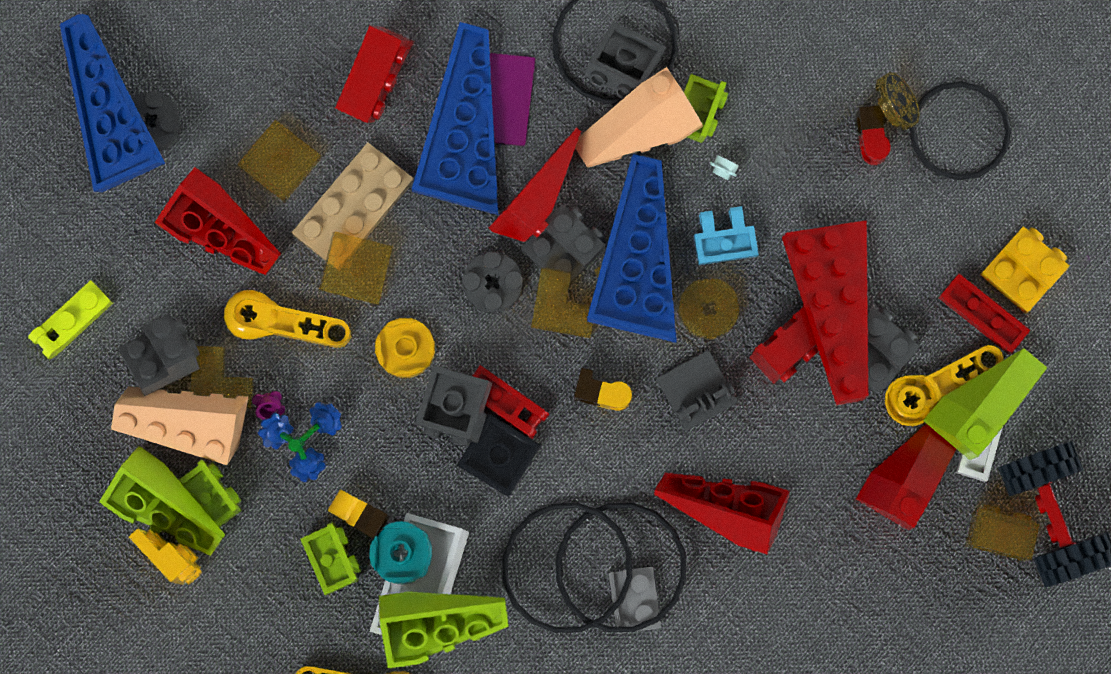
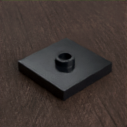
[457,414,541,498]

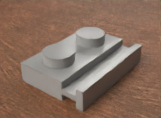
[608,567,662,634]

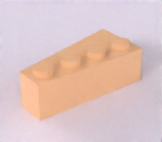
[111,386,248,465]

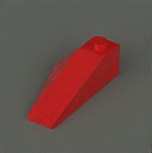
[488,128,581,242]

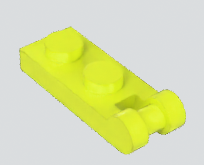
[28,280,113,360]

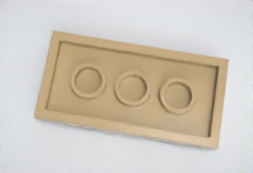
[291,142,414,272]

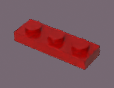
[938,273,1030,355]

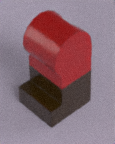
[856,104,891,165]

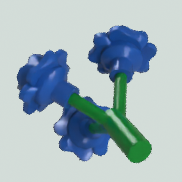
[258,402,342,482]

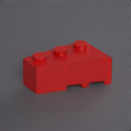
[335,26,414,123]
[750,306,819,384]

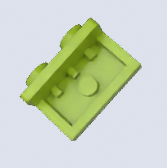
[683,74,728,143]
[179,459,242,527]
[300,522,361,596]

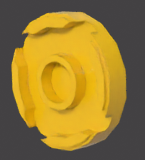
[375,318,435,378]

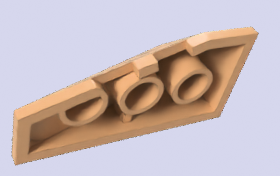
[575,67,703,168]

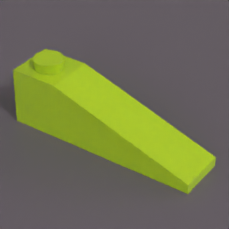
[923,348,1047,460]
[99,446,225,556]
[379,592,509,668]

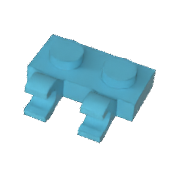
[694,206,759,265]

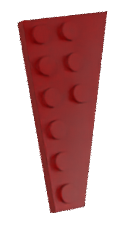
[782,220,868,405]

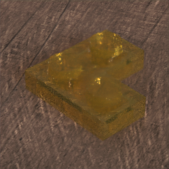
[531,267,593,338]
[191,346,254,409]

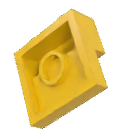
[980,226,1070,314]
[129,528,202,585]

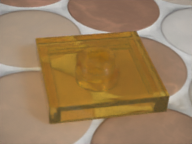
[237,119,322,203]
[319,232,393,305]

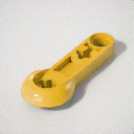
[224,290,351,348]
[885,345,1004,426]

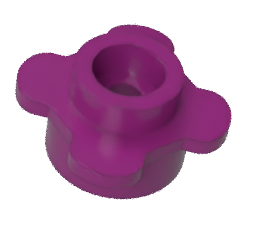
[252,391,285,420]

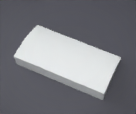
[370,513,469,635]

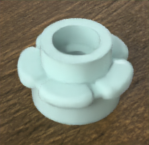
[710,155,739,180]

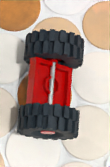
[998,441,1111,588]

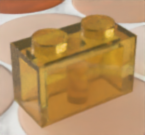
[965,505,1040,562]

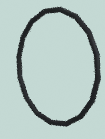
[552,0,678,104]
[502,503,632,633]
[556,503,686,633]

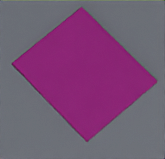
[490,53,536,146]

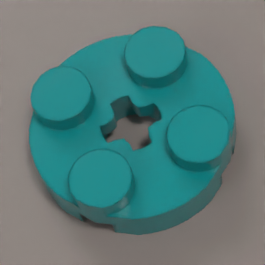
[369,521,432,585]

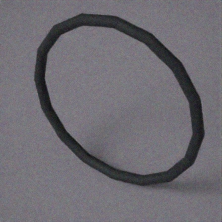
[909,81,1011,180]

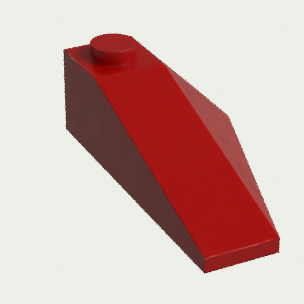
[154,167,281,275]
[855,424,956,530]
[654,473,790,554]

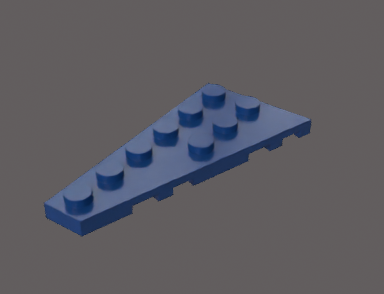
[60,14,165,192]
[412,22,498,215]
[587,154,676,343]

